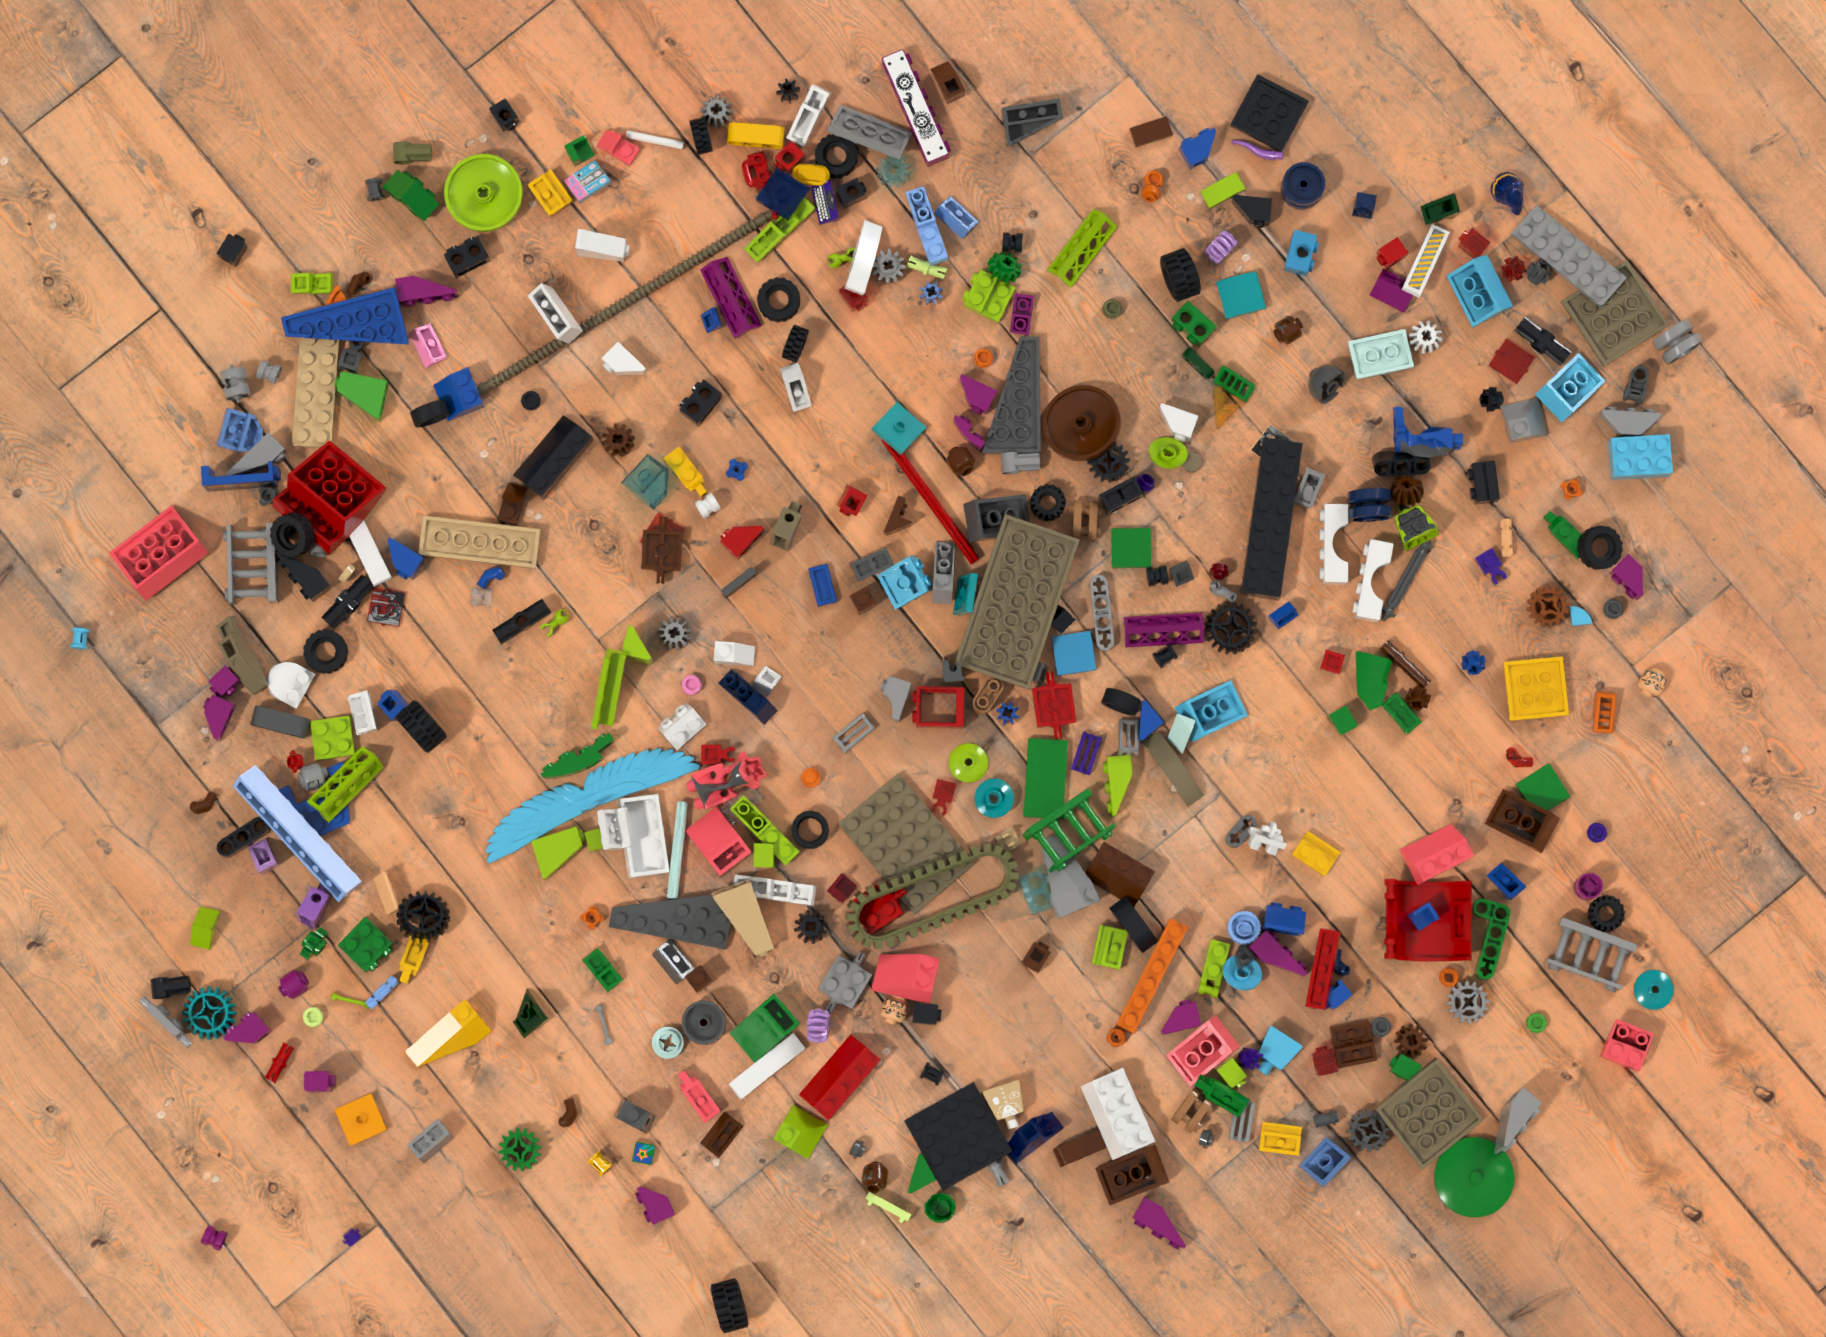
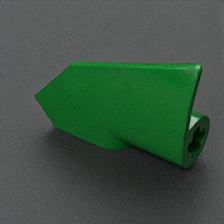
[1355,651,1392,711]

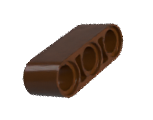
[1053,1129,1107,1168]

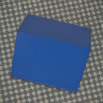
[701,307,724,333]

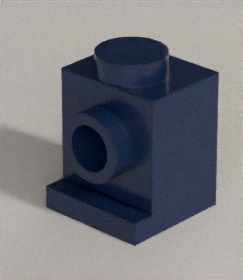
[1352,192,1377,219]

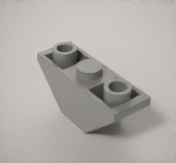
[1599,407,1661,437]

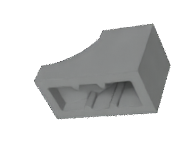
[880,676,911,722]

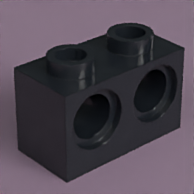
[444,237,490,278]
[679,379,723,427]
[1098,477,1143,515]

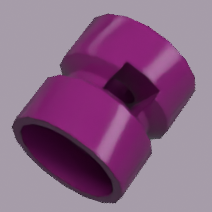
[1573,873,1603,901]

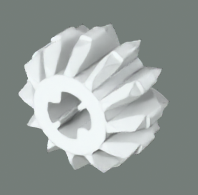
[1409,321,1442,354]

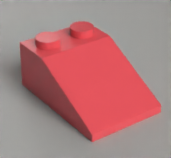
[871,954,940,1004]
[1166,1016,1240,1087]

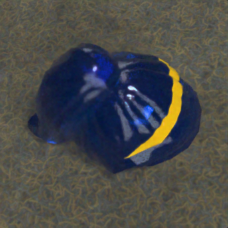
[1490,172,1524,215]

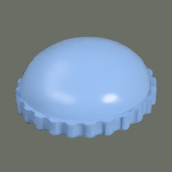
[1227,911,1261,945]

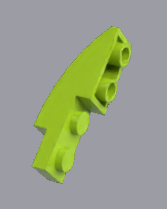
[730,795,800,866]

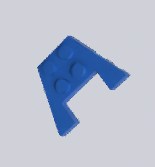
[279,761,350,836]

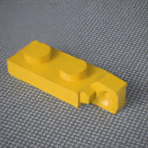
[663,447,707,498]
[399,936,432,984]

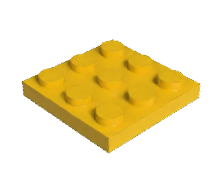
[1503,656,1569,721]

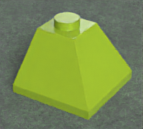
[773,1105,828,1159]

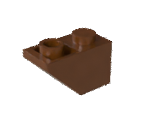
[931,61,965,104]

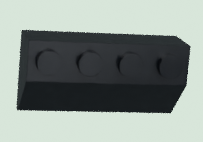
[513,415,593,500]

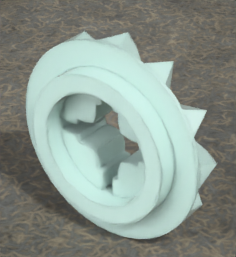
[652,1027,684,1059]

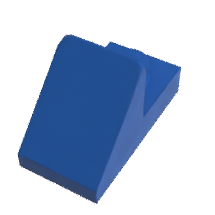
[1487,863,1526,900]

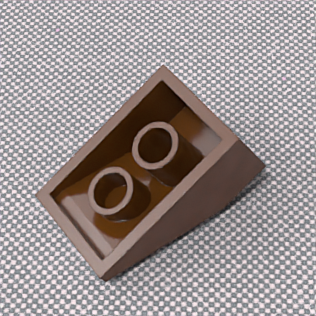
[1485,789,1560,854]
[1095,1145,1170,1205]

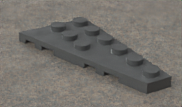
[982,337,1041,454]
[608,894,731,950]

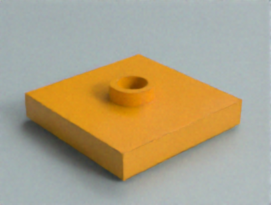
[334,1093,387,1146]

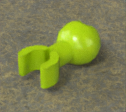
[827,248,855,268]
[540,609,569,637]

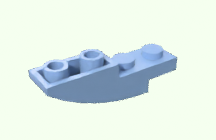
[905,186,949,266]

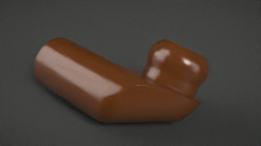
[189,791,218,814]
[558,1098,577,1127]

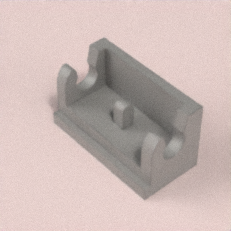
[407,1119,455,1163]

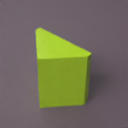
[622,624,653,665]

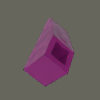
[395,276,458,307]
[1248,930,1308,977]
[1132,1197,1186,1250]

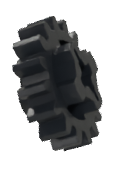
[1087,441,1130,483]

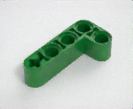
[1472,899,1510,980]

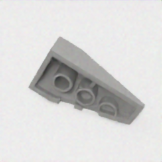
[1041,835,1100,919]

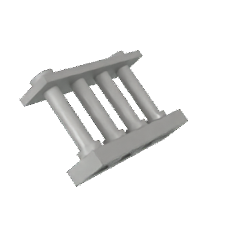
[223,523,278,605]
[1544,917,1637,992]

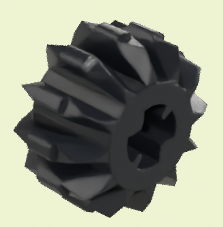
[794,910,827,944]

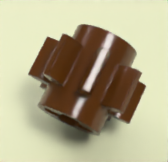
[1405,686,1431,711]

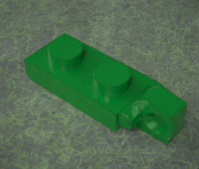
[1543,511,1581,560]
[1195,1074,1250,1117]

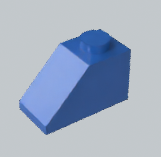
[388,537,425,580]

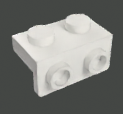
[658,703,707,750]
[597,807,633,850]

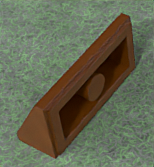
[700,1112,743,1158]

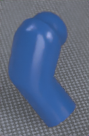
[477,567,505,589]

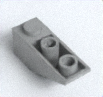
[932,542,955,604]

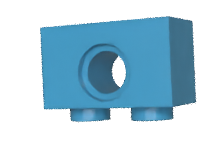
[1283,229,1319,276]

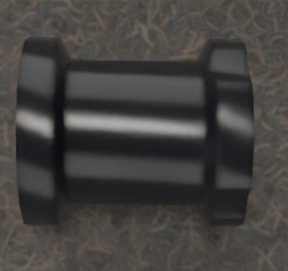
[1152,643,1178,669]
[920,1062,945,1086]

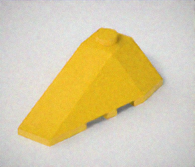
[405,999,492,1067]

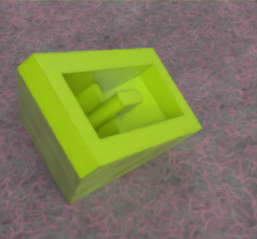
[190,906,220,950]

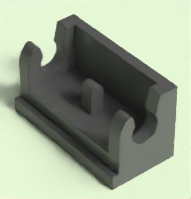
[849,546,894,582]
[941,658,965,682]

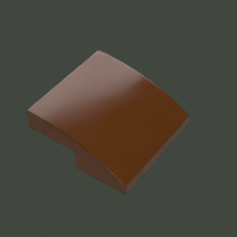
[1329,1019,1377,1068]

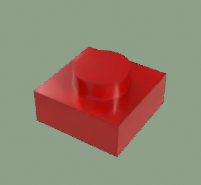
[1320,649,1345,675]

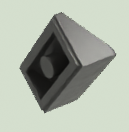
[652,939,694,984]

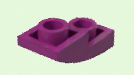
[1009,293,1034,335]
[953,415,985,452]

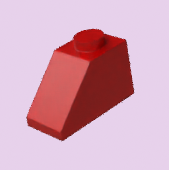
[720,526,764,560]

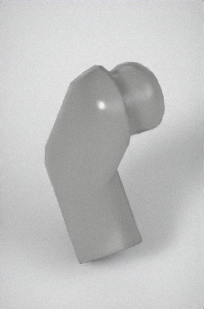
[1209,580,1237,602]

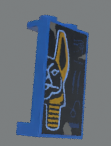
[201,461,281,492]

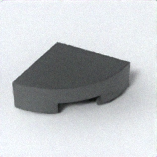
[1235,944,1256,970]

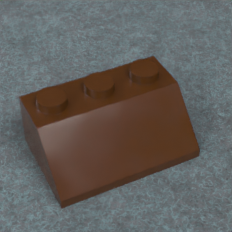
[1086,842,1155,907]

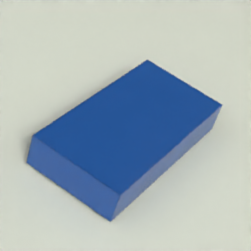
[808,564,837,607]

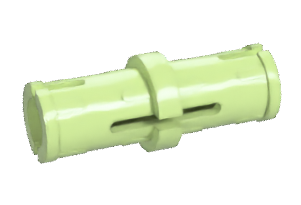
[907,256,948,280]

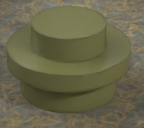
[1102,299,1122,319]

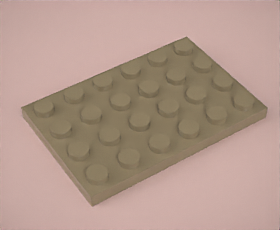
[838,773,975,915]

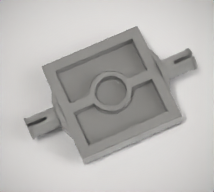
[818,951,873,1014]
[139,996,193,1049]

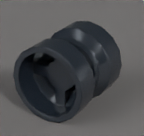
[1002,232,1023,253]
[1146,565,1168,587]

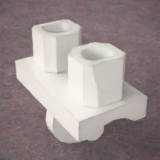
[1248,821,1287,856]

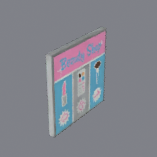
[563,160,612,203]

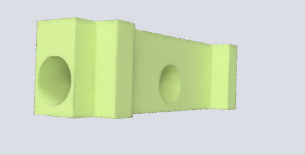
[865,1192,911,1223]

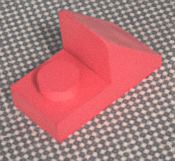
[597,130,640,166]

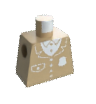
[982,1080,1024,1130]

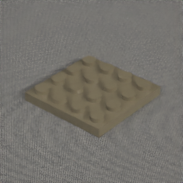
[1561,260,1670,367]
[1374,1058,1484,1170]

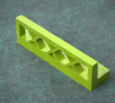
[1047,209,1117,288]
[591,648,627,730]
[307,746,384,823]

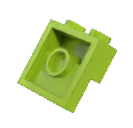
[962,269,1015,324]

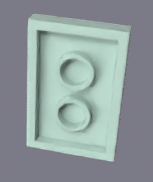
[1347,329,1414,380]

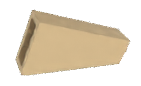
[711,879,774,956]

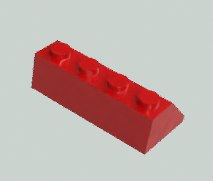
[799,1034,881,1121]

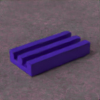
[1071,732,1102,775]

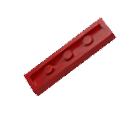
[1305,928,1341,1011]

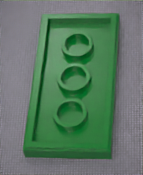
[1023,738,1068,820]

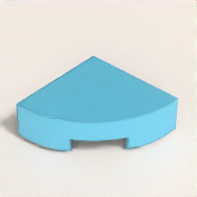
[1569,606,1592,627]

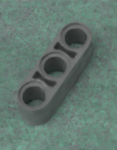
[250,705,310,739]

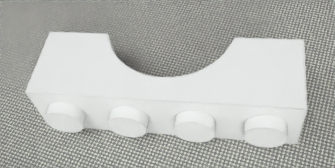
[1319,504,1348,585]
[1352,539,1394,623]

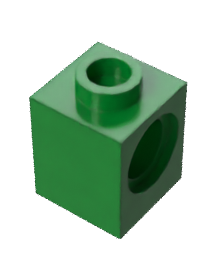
[1389,1054,1422,1081]

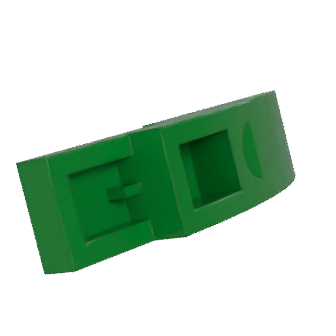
[541,733,615,779]

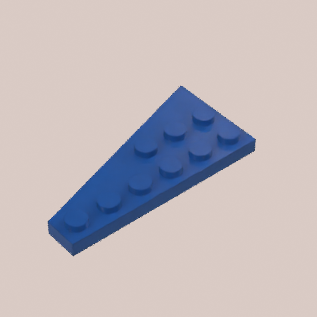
[281,288,410,345]

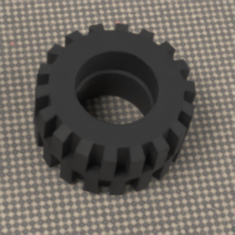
[1160,248,1201,302]
[396,700,447,753]
[710,1278,749,1333]

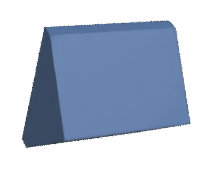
[1299,1137,1351,1187]

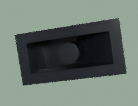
[1231,195,1272,228]

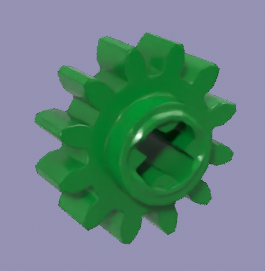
[987,251,1022,284]
[299,927,329,961]

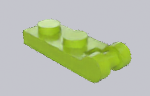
[1198,939,1230,998]

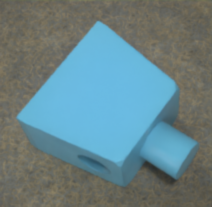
[1257,1026,1303,1076]

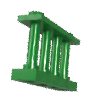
[1023,788,1116,873]

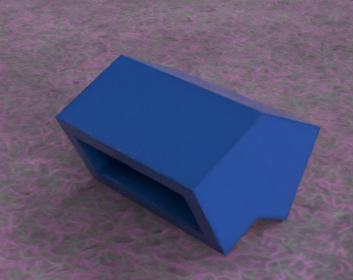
[1268,601,1299,630]

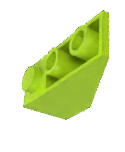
[1103,755,1132,818]

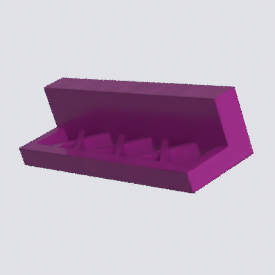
[700,257,762,339]
[1124,612,1204,648]

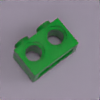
[1171,301,1217,347]

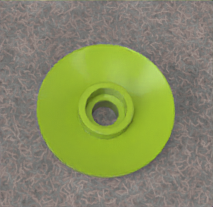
[1149,437,1188,469]
[949,743,988,783]

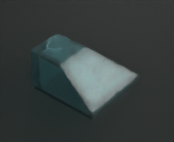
[621,454,669,510]

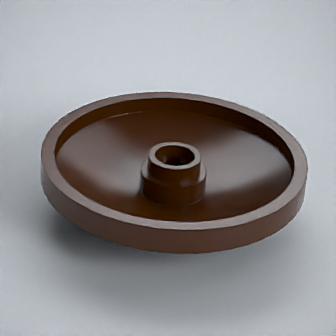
[1042,385,1121,461]

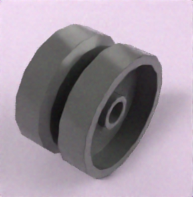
[682,1000,726,1045]

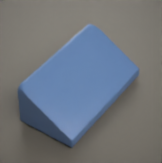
[935,196,979,239]

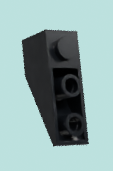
[276,551,332,602]

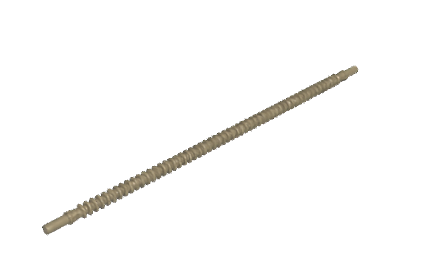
[477,204,783,395]

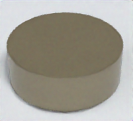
[1182,452,1202,473]

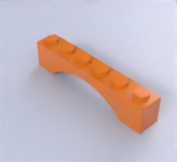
[1115,918,1188,1034]

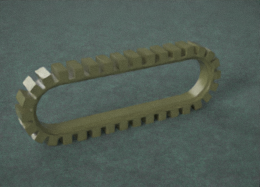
[845,842,1019,949]

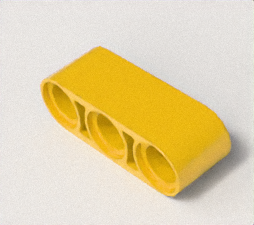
[727,122,785,149]

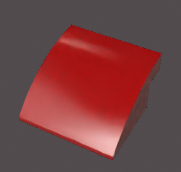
[273,440,386,555]

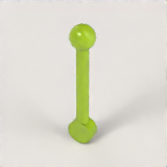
[331,993,369,1009]

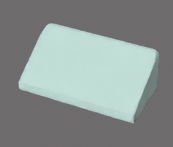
[1167,713,1196,754]

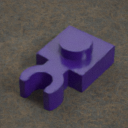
[1474,548,1507,585]
[1238,1047,1264,1070]

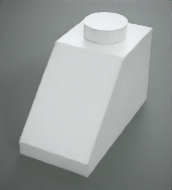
[602,342,647,375]
[780,363,812,412]
[1159,403,1198,442]
[714,641,755,666]

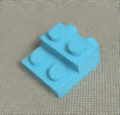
[877,556,933,610]

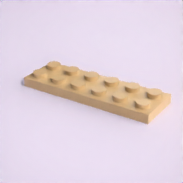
[292,338,340,448]
[418,516,541,569]

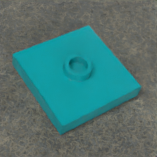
[872,402,926,455]
[953,573,978,616]

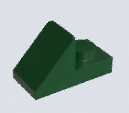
[1421,193,1460,225]

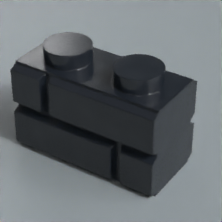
[1467,461,1500,505]

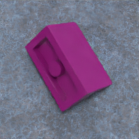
[1370,268,1413,312]

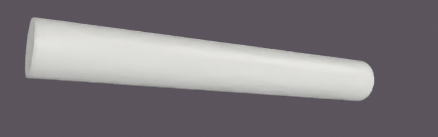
[625,130,684,150]

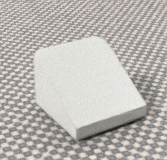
[752,666,782,696]

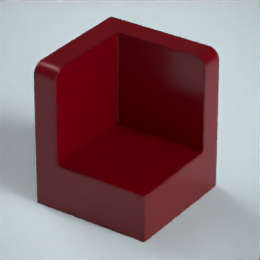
[827,873,857,905]

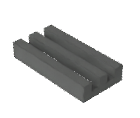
[721,567,757,599]

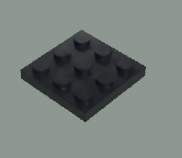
[1230,74,1309,152]

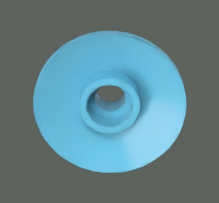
[1223,955,1262,991]

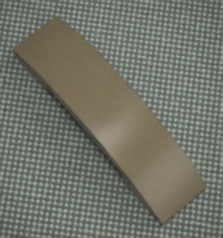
[1142,731,1204,807]

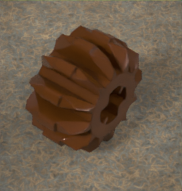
[602,424,635,457]
[1390,475,1424,508]
[1394,1023,1428,1058]

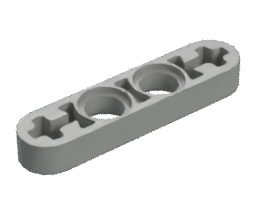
[1090,575,1114,652]

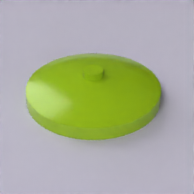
[444,154,523,232]

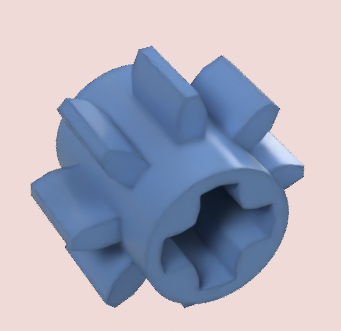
[920,281,943,305]

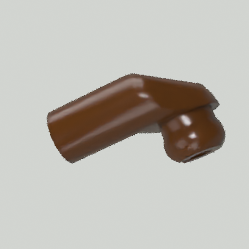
[346,272,372,296]

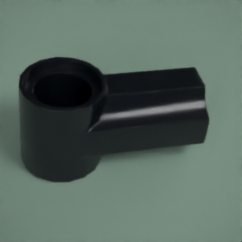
[150,976,191,999]

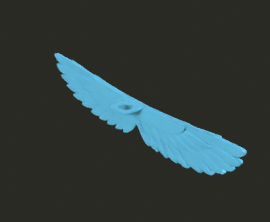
[486,748,700,863]

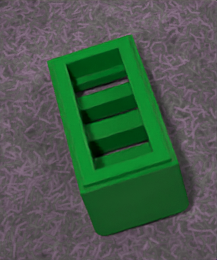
[1212,365,1256,403]

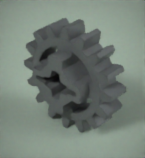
[1346,1109,1390,1152]

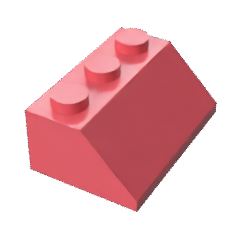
[1399,824,1474,885]

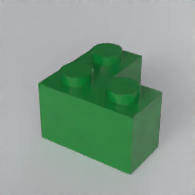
[382,170,439,221]

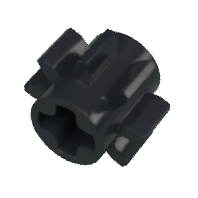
[776,78,800,104]
[1479,387,1504,412]

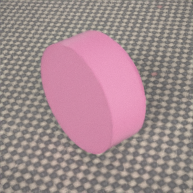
[682,675,702,695]

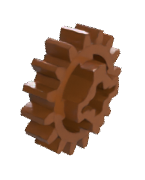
[1526,585,1570,629]

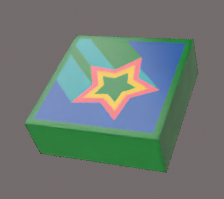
[632,1142,656,1165]

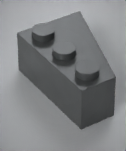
[1001,99,1063,148]

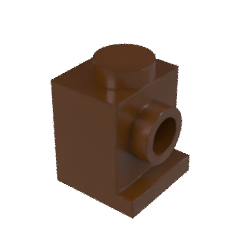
[1021,941,1051,974]

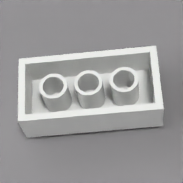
[1080,1068,1155,1160]

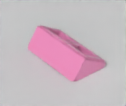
[410,323,447,368]

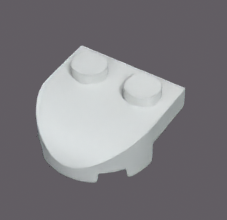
[266,662,315,709]

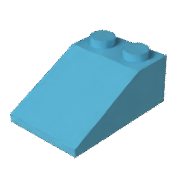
[1535,353,1605,423]
[1175,680,1248,742]

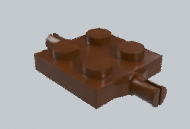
[641,517,682,584]

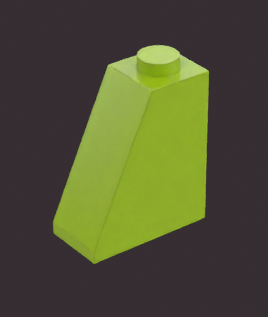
[531,826,586,880]

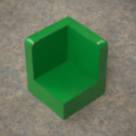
[564,135,594,167]
[1328,705,1358,735]

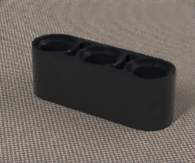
[1372,451,1431,476]
[217,817,270,858]

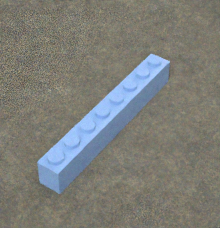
[233,765,362,902]

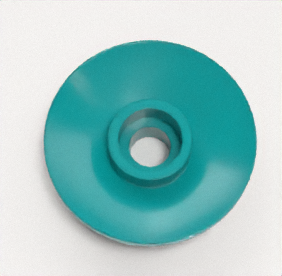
[974,778,1014,818]
[1634,970,1674,1010]

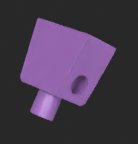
[296,883,330,930]

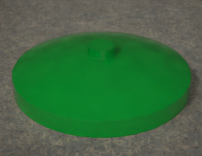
[1434,1137,1514,1218]

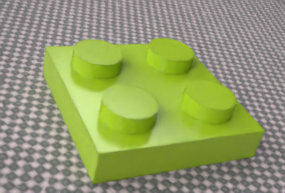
[310,716,355,761]

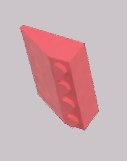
[109,505,208,601]

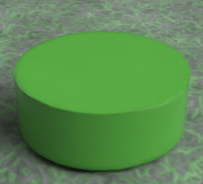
[1526,1013,1547,1033]

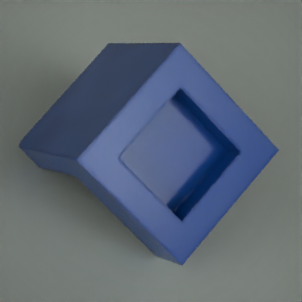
[1407,902,1440,931]

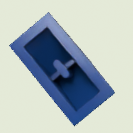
[1139,701,1164,742]

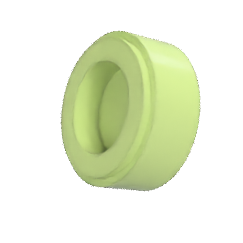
[303,1007,324,1027]

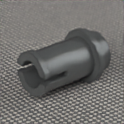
[1313,1109,1339,1128]

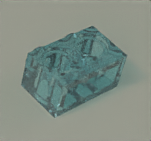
[1018,869,1053,916]

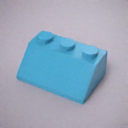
[1447,255,1513,328]

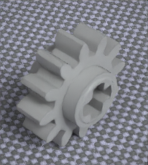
[872,249,906,285]

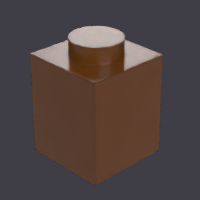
[850,586,877,616]
[685,965,713,994]

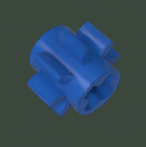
[1461,651,1486,675]
[996,702,1019,726]

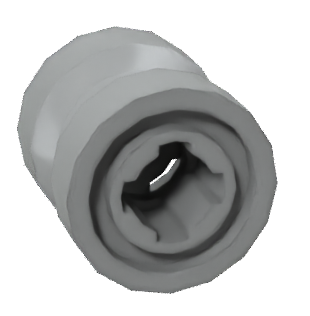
[256,360,282,385]

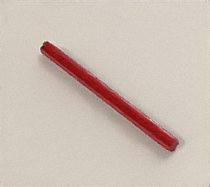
[882,439,979,564]

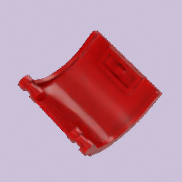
[1384,879,1472,962]

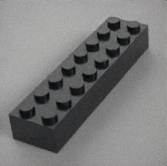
[1240,437,1303,601]

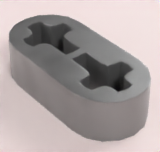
[1225,815,1257,848]

